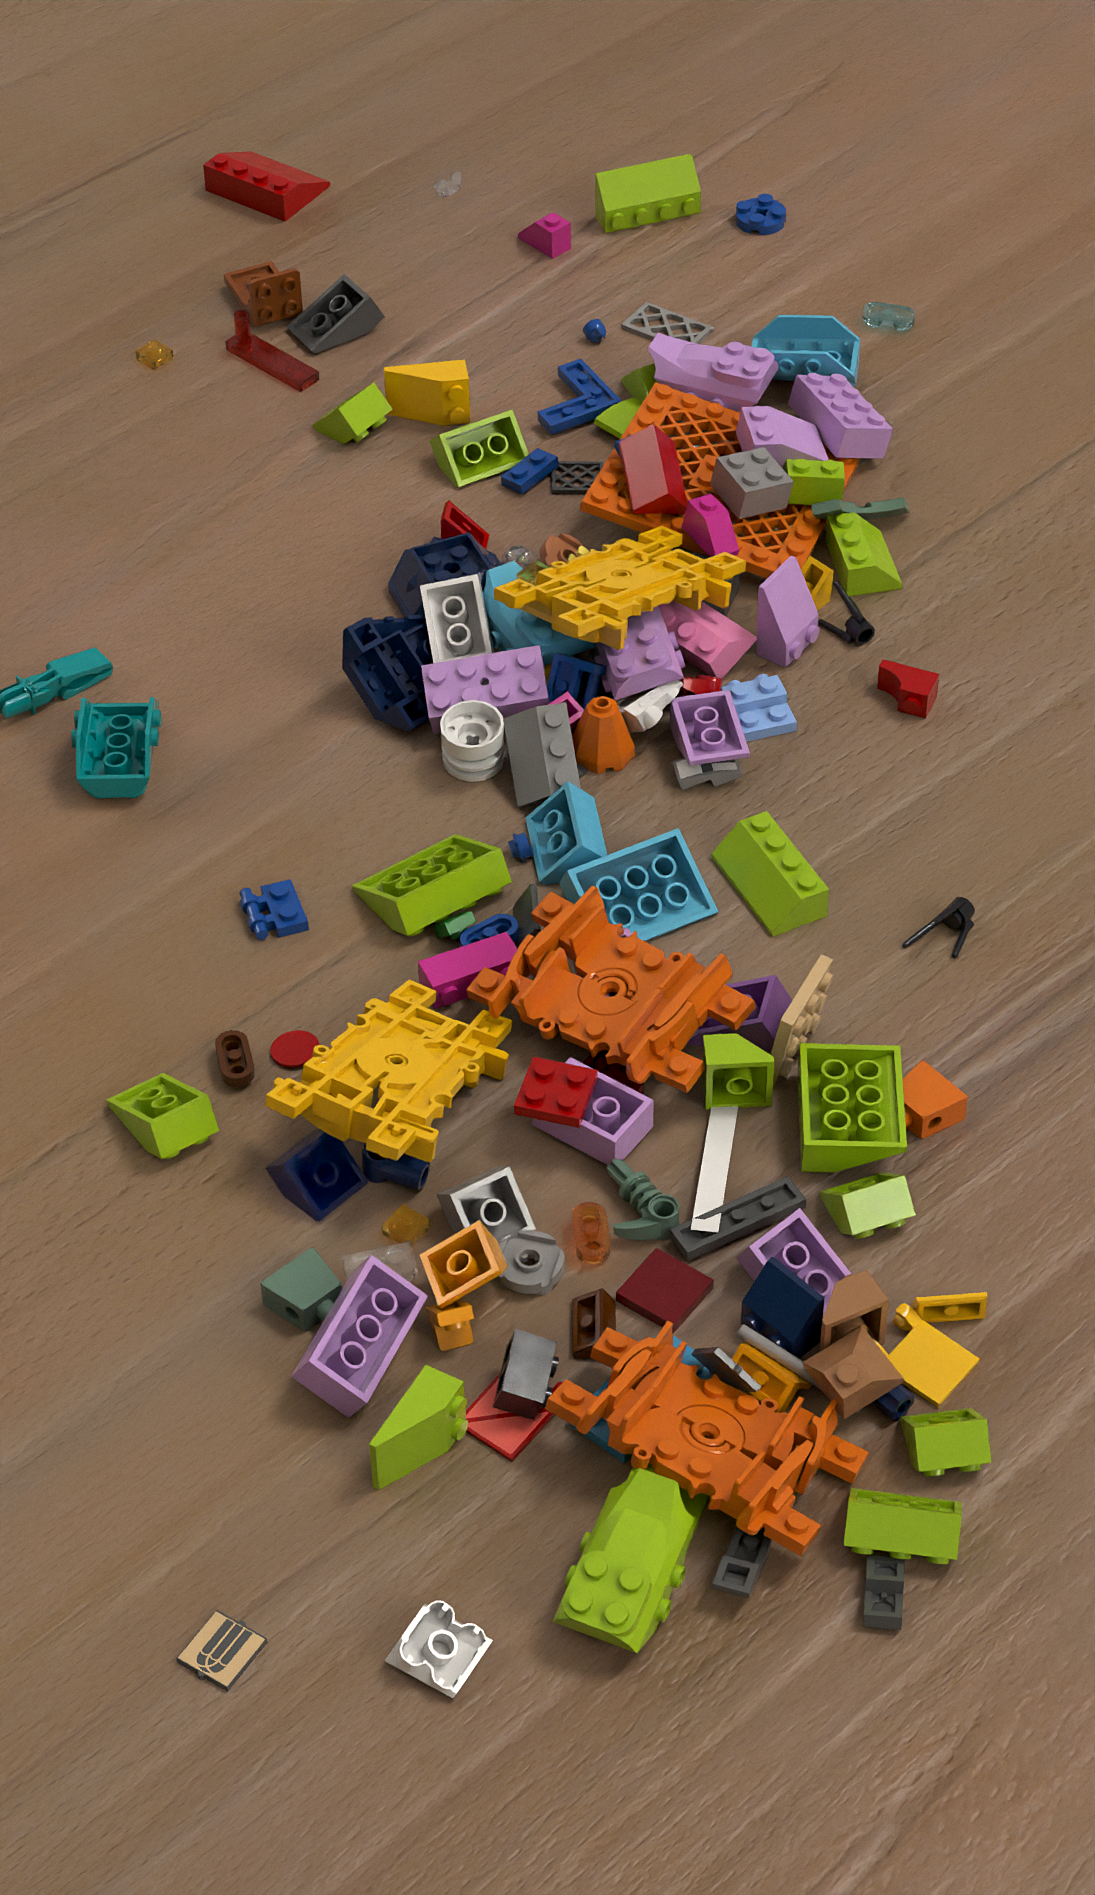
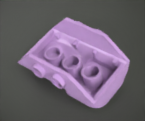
[648,332,779,412]
[594,605,686,702]

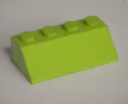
[595,154,701,233]
[711,811,829,937]

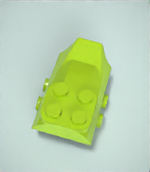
[552,1468,695,1653]

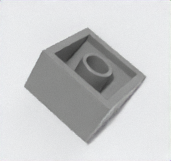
[436,1166,536,1244]

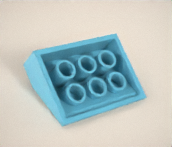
[559,828,719,942]

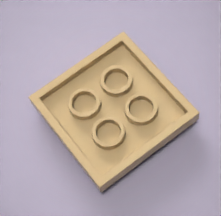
[770,954,834,1087]

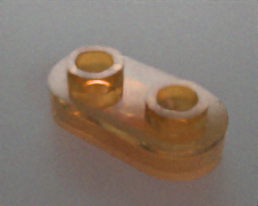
[572,1202,611,1264]

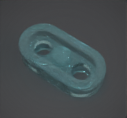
[862,302,915,331]

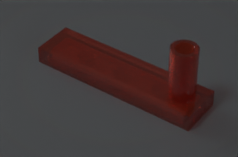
[225,309,319,392]

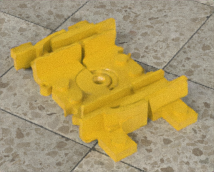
[494,526,746,650]

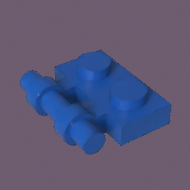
[239,879,309,940]

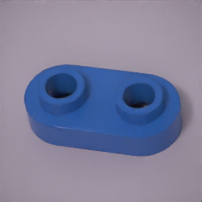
[460,914,519,947]

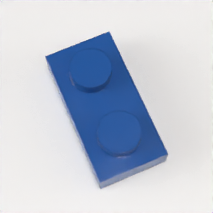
[501,448,559,494]

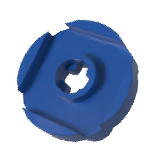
[736,194,786,235]

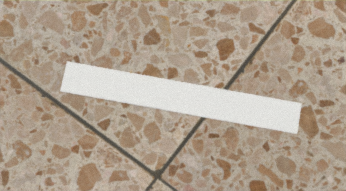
[691,1106,738,1233]

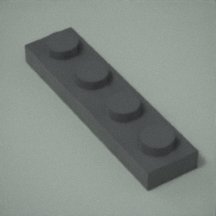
[670,1176,806,1261]

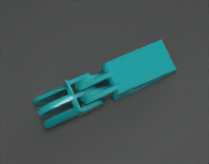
[0,647,113,719]

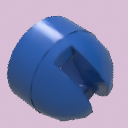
[583,319,606,343]

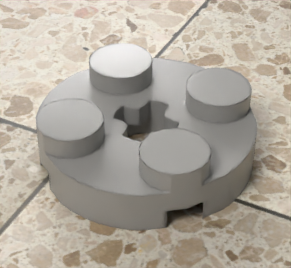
[498,1230,565,1296]

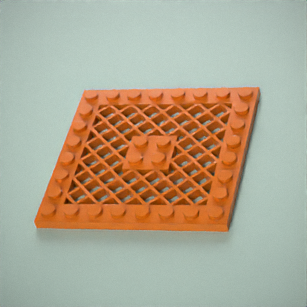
[580,382,860,579]

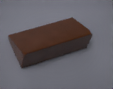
[572,1288,616,1358]

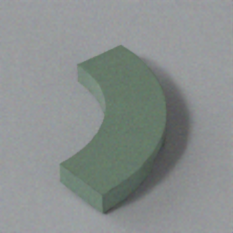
[811,497,910,520]

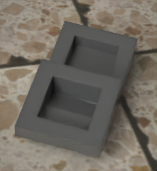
[863,1555,905,1630]

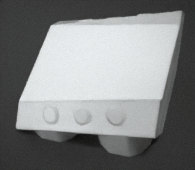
[617,680,683,733]
[385,1601,493,1698]

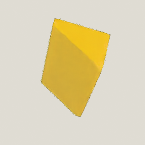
[911,1292,988,1323]

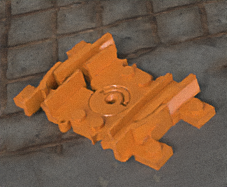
[466,886,756,1093]
[545,1321,869,1556]

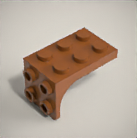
[224,261,303,327]

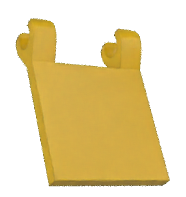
[873,1303,980,1408]

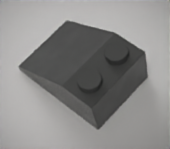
[287,274,385,354]

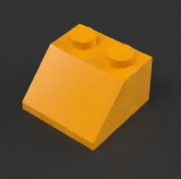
[419,1220,508,1309]

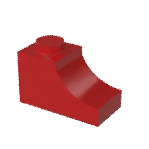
[877,659,939,718]

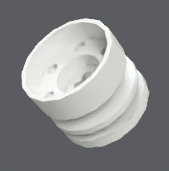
[440,700,506,782]

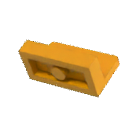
[732,1343,812,1413]

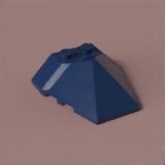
[342,614,433,732]

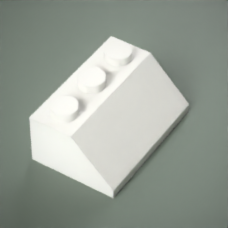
[420,574,494,663]

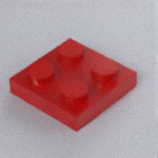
[514,1057,598,1128]

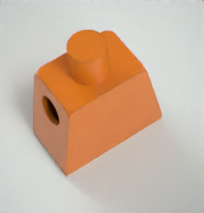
[903,1060,968,1139]

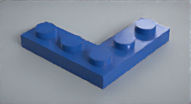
[537,359,622,435]

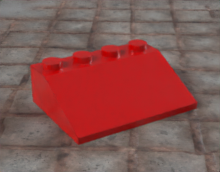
[203,151,331,222]

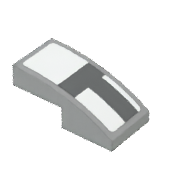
[673,758,743,790]

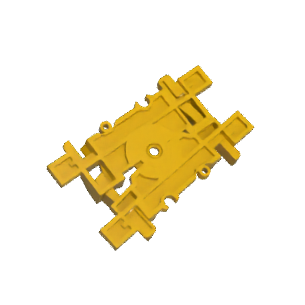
[265,979,513,1162]

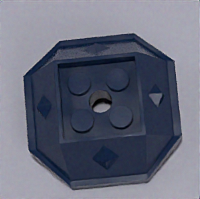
[388,532,502,617]

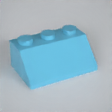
[525,781,607,885]

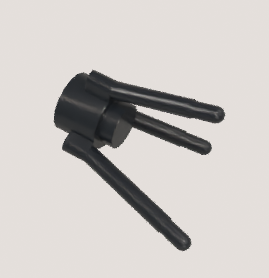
[818,581,875,645]
[902,897,975,958]

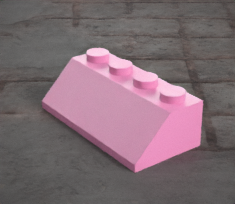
[659,601,757,679]

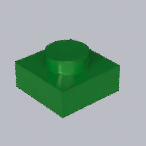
[433,911,476,940]

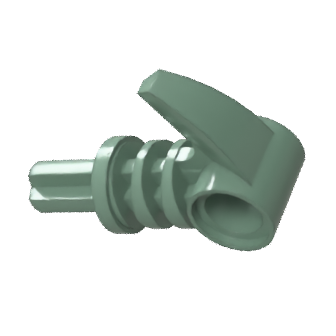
[607,1158,679,1240]

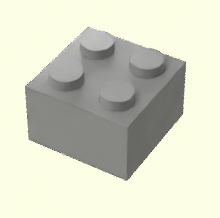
[710,447,794,519]

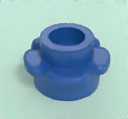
[508,832,533,862]

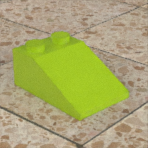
[106,1073,219,1159]
[369,1365,468,1490]

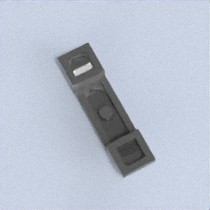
[712,1527,773,1599]

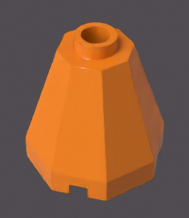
[572,696,635,774]

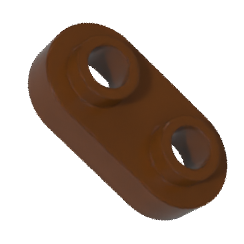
[215,1030,255,1087]

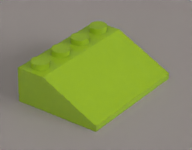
[352,834,512,936]
[797,1043,907,1172]

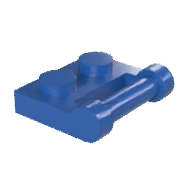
[547,653,607,709]

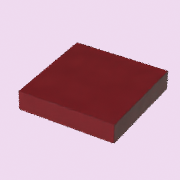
[616,1248,714,1334]

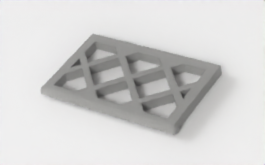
[621,302,714,344]

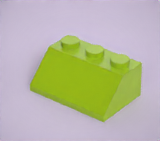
[429,409,529,488]
[825,512,903,596]
[844,1488,962,1564]

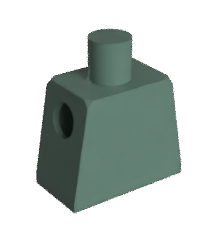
[260,1247,342,1331]

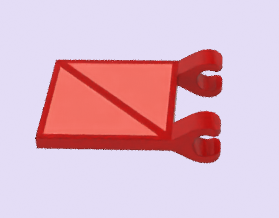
[465,1373,563,1462]

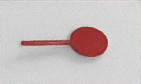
[270,1030,319,1068]

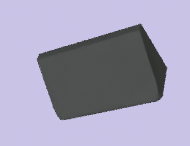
[513,884,541,949]

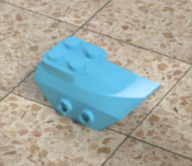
[751,315,860,387]
[483,561,596,666]

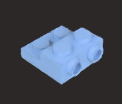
[721,674,797,742]

